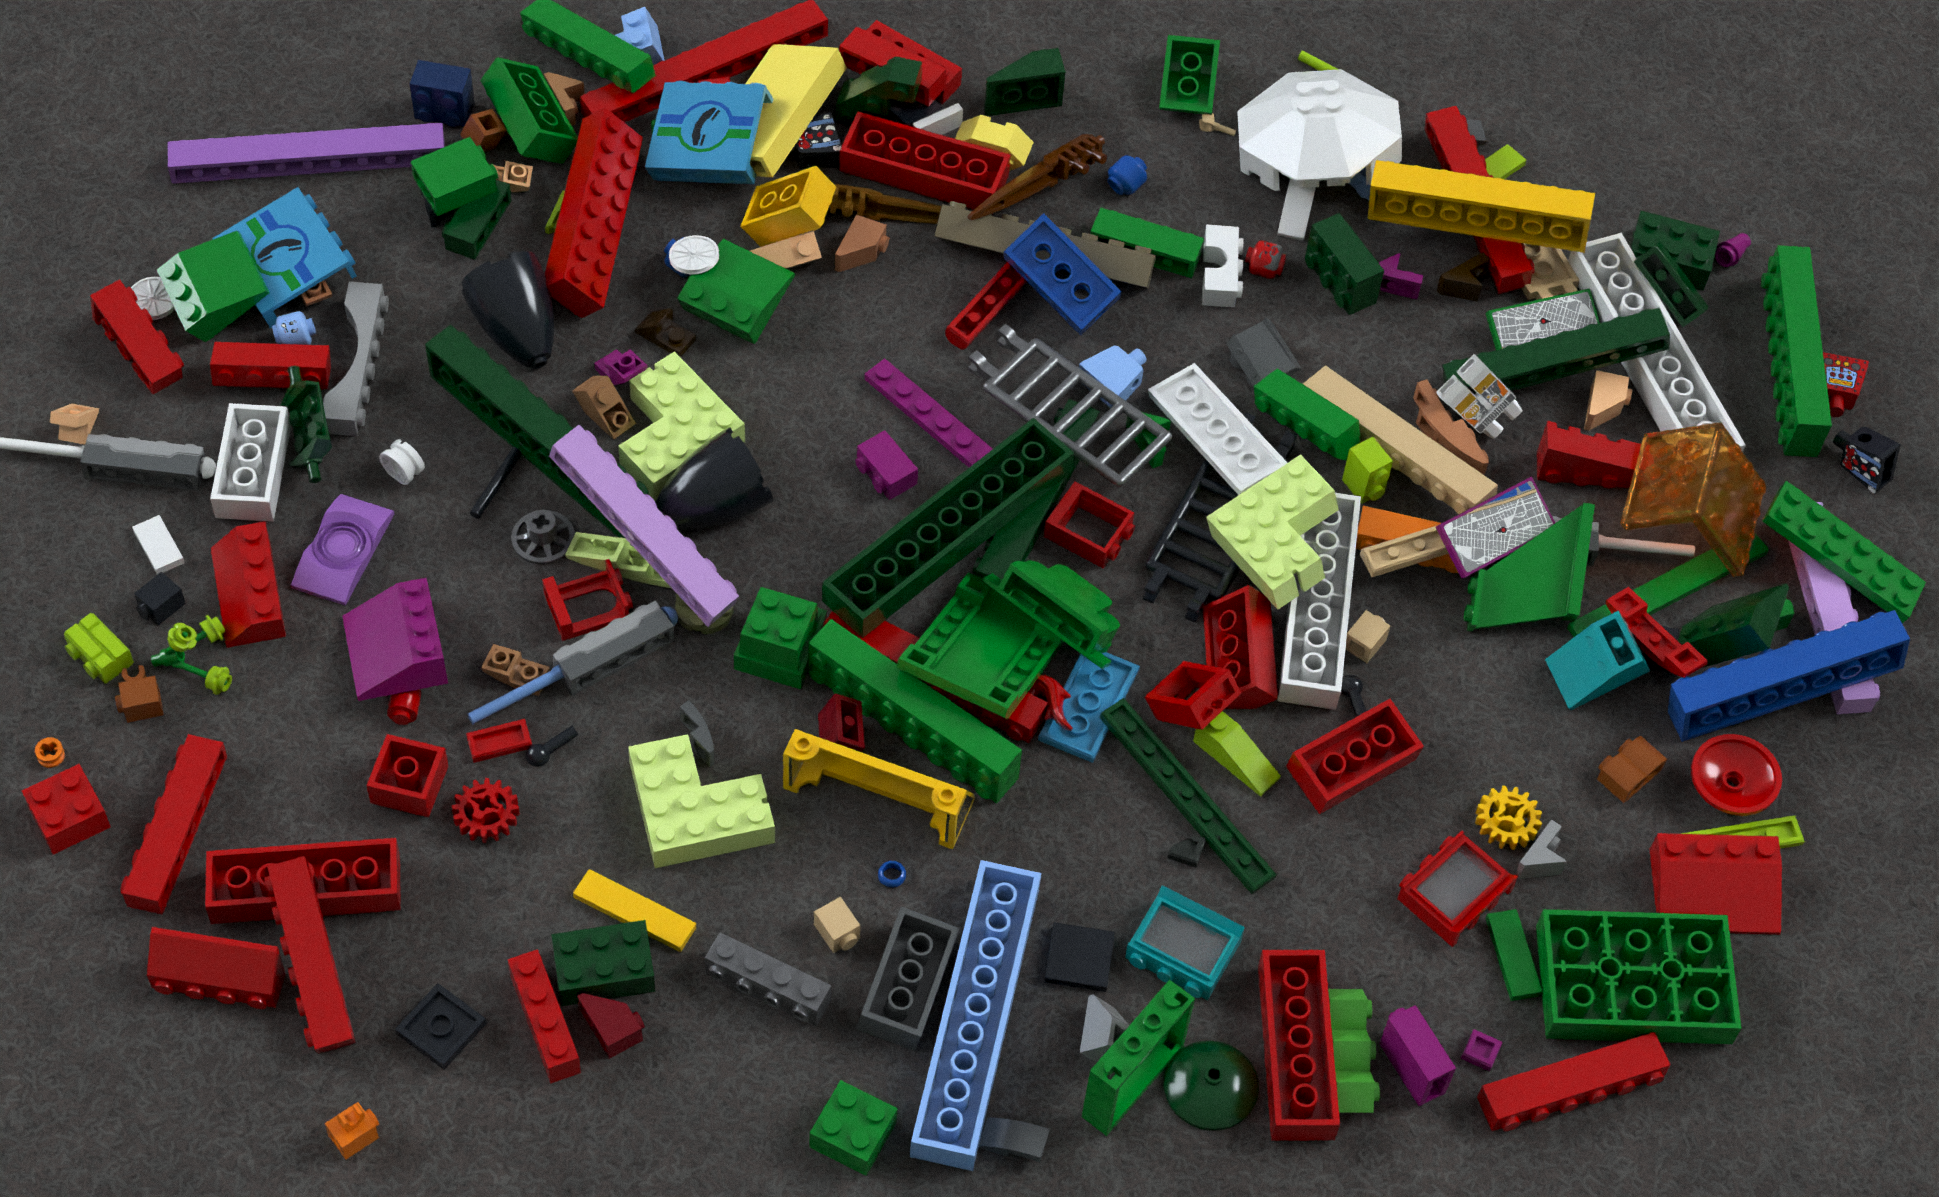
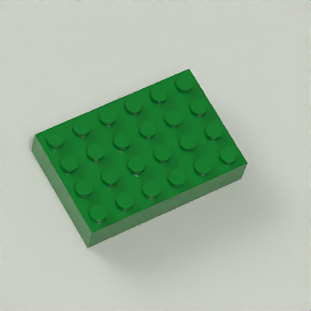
[1536,909,1742,1044]

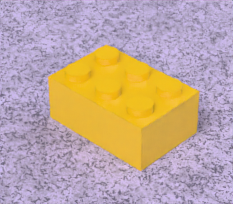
[740,166,836,247]

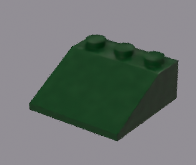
[1678,584,1789,668]

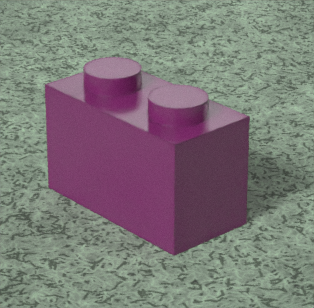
[855,430,918,500]

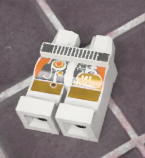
[1436,354,1523,439]

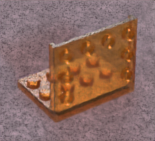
[1620,422,1766,577]

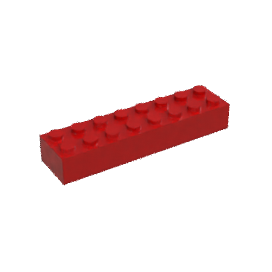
[545,107,643,318]

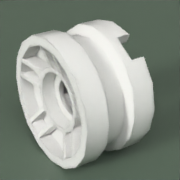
[379,439,425,485]

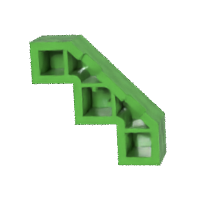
[1328,989,1380,1113]

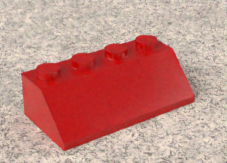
[211,521,286,648]
[1203,585,1278,709]
[147,927,286,1009]

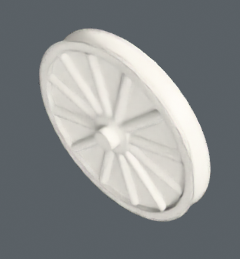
[669,235,719,274]
[131,277,175,320]

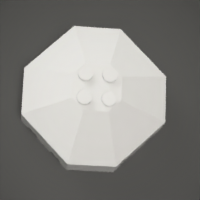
[1238,69,1402,191]

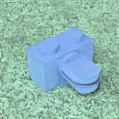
[615,7,665,65]

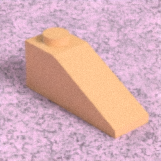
[750,231,822,269]

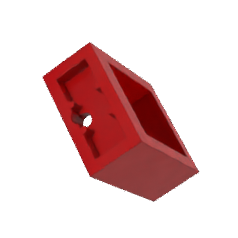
[1044,482,1135,569]
[1145,661,1241,730]

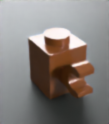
[460,109,508,152]
[115,665,164,723]

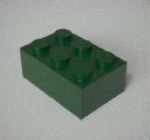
[1630,211,1720,291]
[1305,213,1384,315]
[551,920,656,1007]

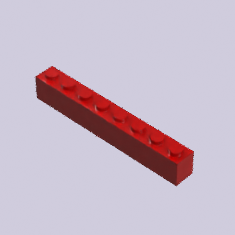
[1424,106,1535,294]
[823,611,1048,743]

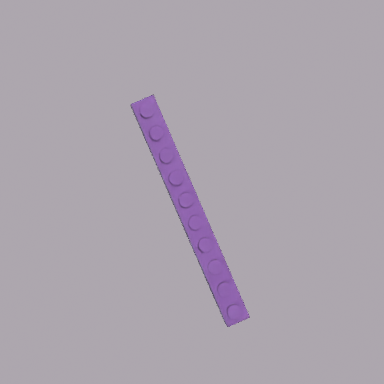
[168,123,445,183]

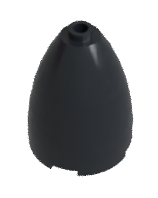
[461,251,554,369]
[655,427,773,530]

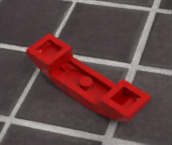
[1605,587,1708,678]

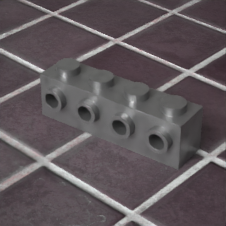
[705,933,831,1026]

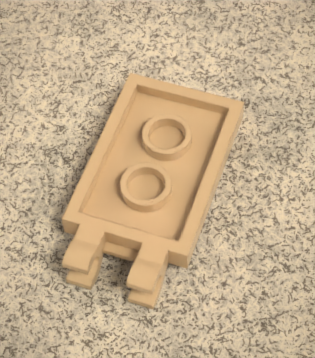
[1521,243,1580,300]

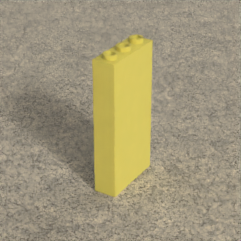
[745,44,847,178]

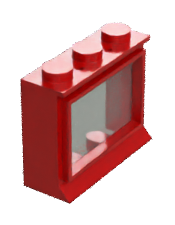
[1398,830,1518,947]

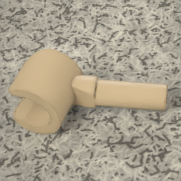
[1199,113,1236,136]

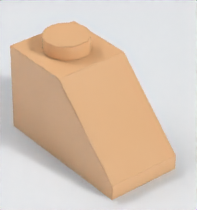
[1584,370,1632,431]

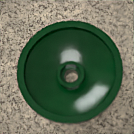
[1164,1041,1259,1131]

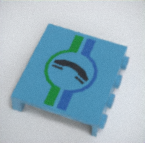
[645,81,773,184]
[212,187,357,328]

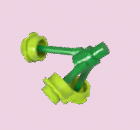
[151,615,232,695]

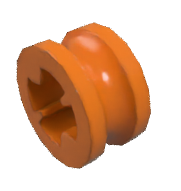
[35,737,65,768]

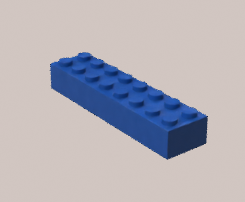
[1668,610,1910,742]

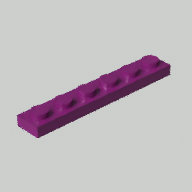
[864,358,992,467]

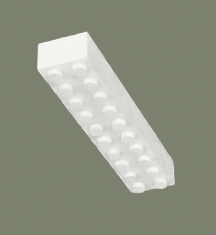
[1568,233,1745,479]

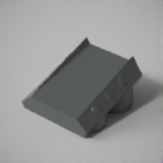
[1226,317,1302,388]

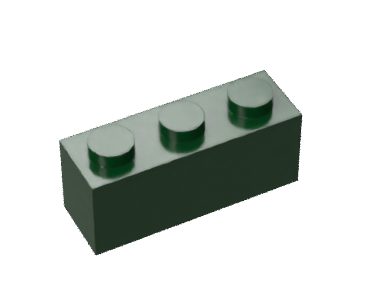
[442,180,512,260]
[1634,241,1709,327]

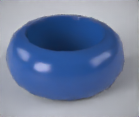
[878,861,906,888]

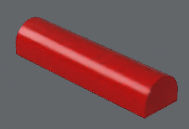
[945,262,1027,350]

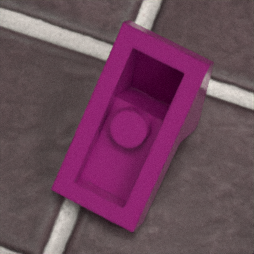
[1379,253,1423,300]

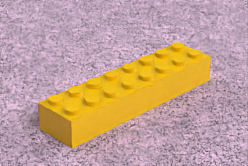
[1368,160,1595,253]

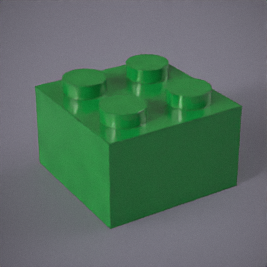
[809,1080,898,1176]

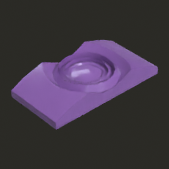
[291,494,394,606]

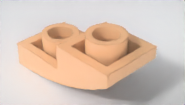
[494,161,533,192]

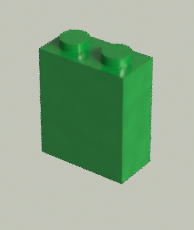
[411,137,498,216]

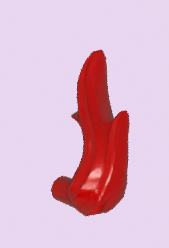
[1028,675,1073,731]

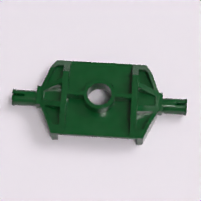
[280,366,332,483]

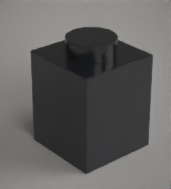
[134,572,186,626]

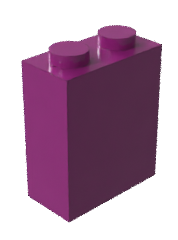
[1379,1005,1456,1106]

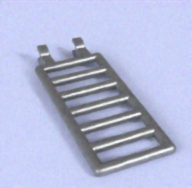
[968,324,1172,487]

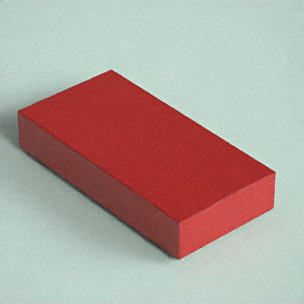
[466,719,532,763]

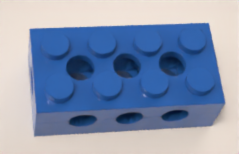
[1004,213,1121,336]

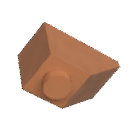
[835,215,889,272]

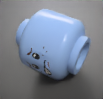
[272,311,316,345]

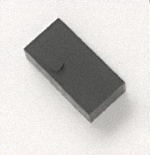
[856,906,959,1051]

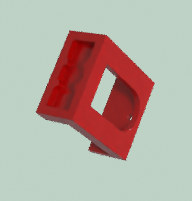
[542,559,633,641]

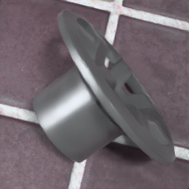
[511,510,575,563]

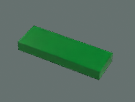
[1485,909,1542,1001]

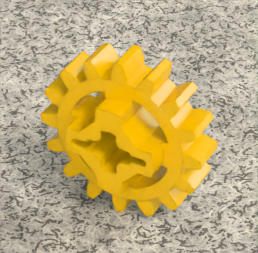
[1475,786,1542,850]

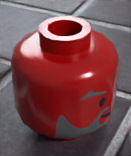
[1245,240,1287,279]

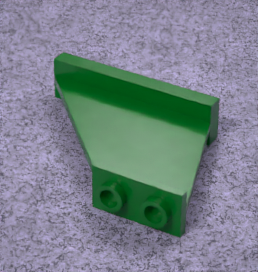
[1463,502,1595,632]

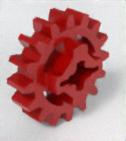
[452,778,520,843]

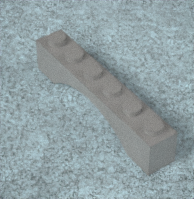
[323,281,389,436]

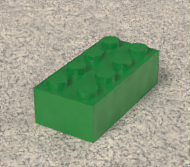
[480,57,578,164]

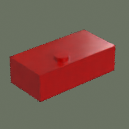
[1286,699,1424,814]

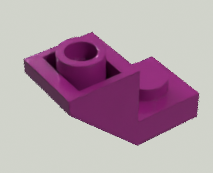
[594,349,648,385]

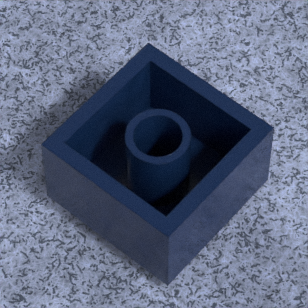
[410,60,475,127]

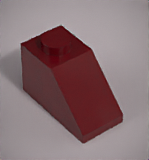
[818,693,865,752]
[577,993,645,1059]

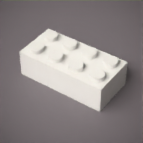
[210,403,291,522]

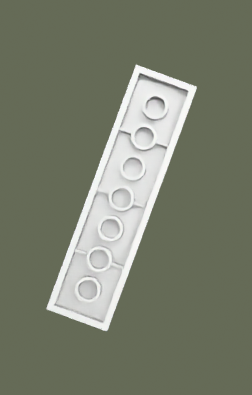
[1277,493,1361,710]

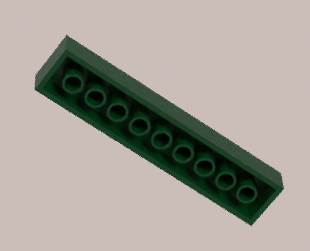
[425,325,649,538]
[822,418,1074,638]

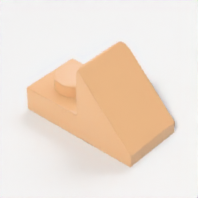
[50,404,99,444]

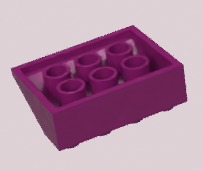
[342,578,448,701]

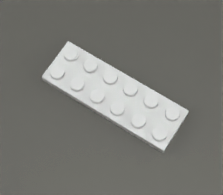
[1148,363,1287,495]

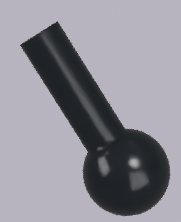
[1341,675,1367,717]
[526,725,579,767]

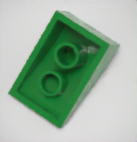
[1159,35,1220,115]

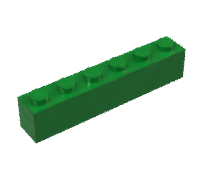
[520,0,656,93]

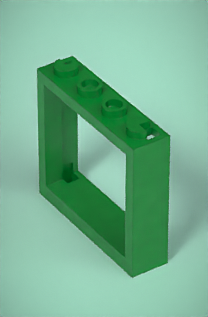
[1081,979,1195,1136]

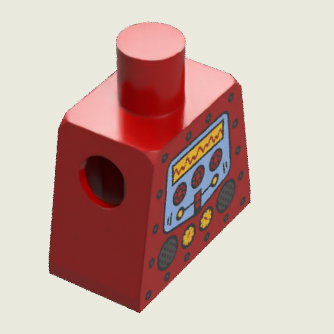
[1823,352,1869,417]

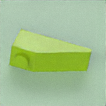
[1193,711,1281,797]

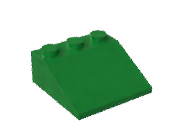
[157,230,270,342]
[677,239,795,344]

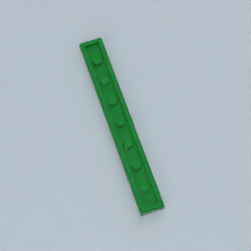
[1567,528,1769,637]

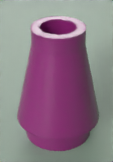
[1715,233,1751,267]

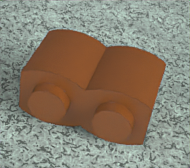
[1597,736,1667,803]

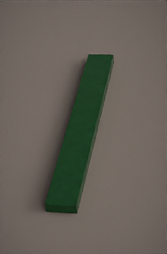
[1099,698,1277,894]

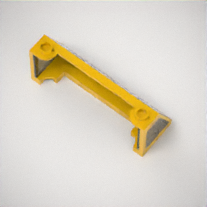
[783,729,975,849]

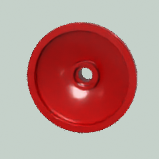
[1691,734,1782,816]

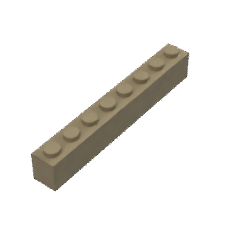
[935,201,1156,288]

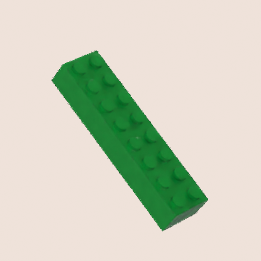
[1761,245,1832,457]
[808,619,1022,803]

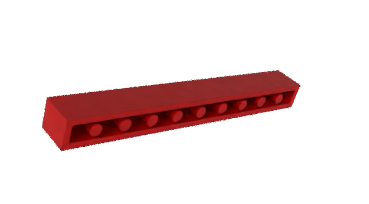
[580,0,828,123]

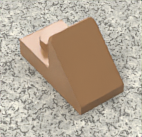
[544,72,585,126]

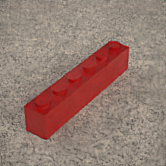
[121,734,227,915]
[264,856,356,1054]
[1477,1032,1671,1131]

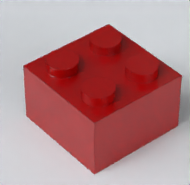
[366,734,449,818]
[22,764,111,855]

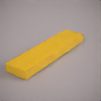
[573,869,696,952]

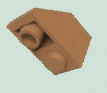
[572,376,636,439]

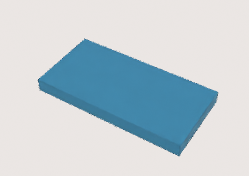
[1038,652,1140,763]

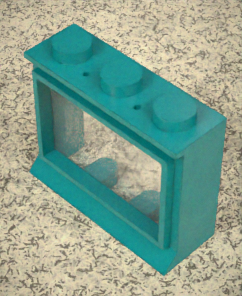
[1125,885,1245,1000]

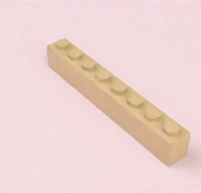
[1303,365,1498,514]

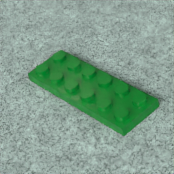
[1762,481,1926,623]

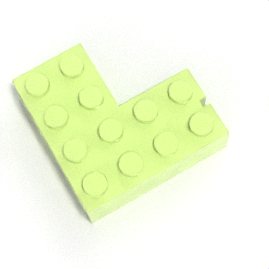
[618,351,745,501]
[1206,454,1339,610]
[628,734,775,868]

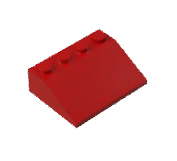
[1649,833,1782,935]

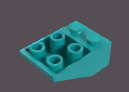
[1545,611,1650,710]

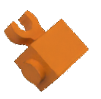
[325,1102,379,1160]

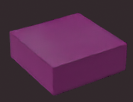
[1461,1029,1503,1072]

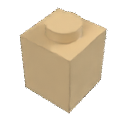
[1345,610,1390,663]
[814,897,860,953]

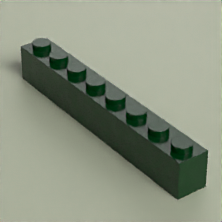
[1442,307,1670,394]
[972,399,1100,580]

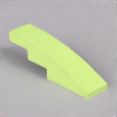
[565,532,671,588]

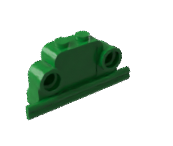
[983,560,1120,670]

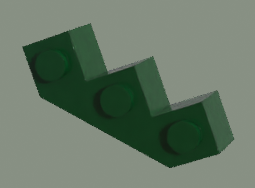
[836,57,922,126]

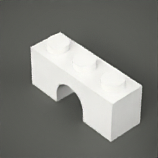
[1202,225,1243,308]

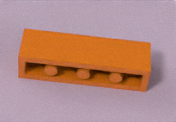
[1356,506,1458,573]

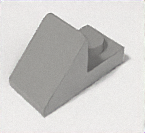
[1515,820,1566,879]

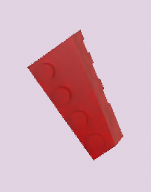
[90,279,184,394]
[1537,421,1655,491]

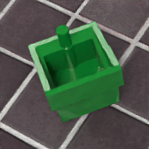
[734,587,827,689]

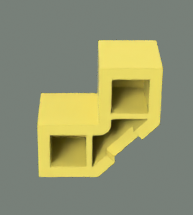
[955,115,1034,171]

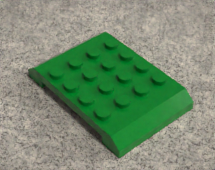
[896,572,1064,719]

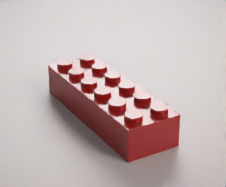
[839,111,1011,215]
[205,838,401,924]
[1258,950,1340,1141]

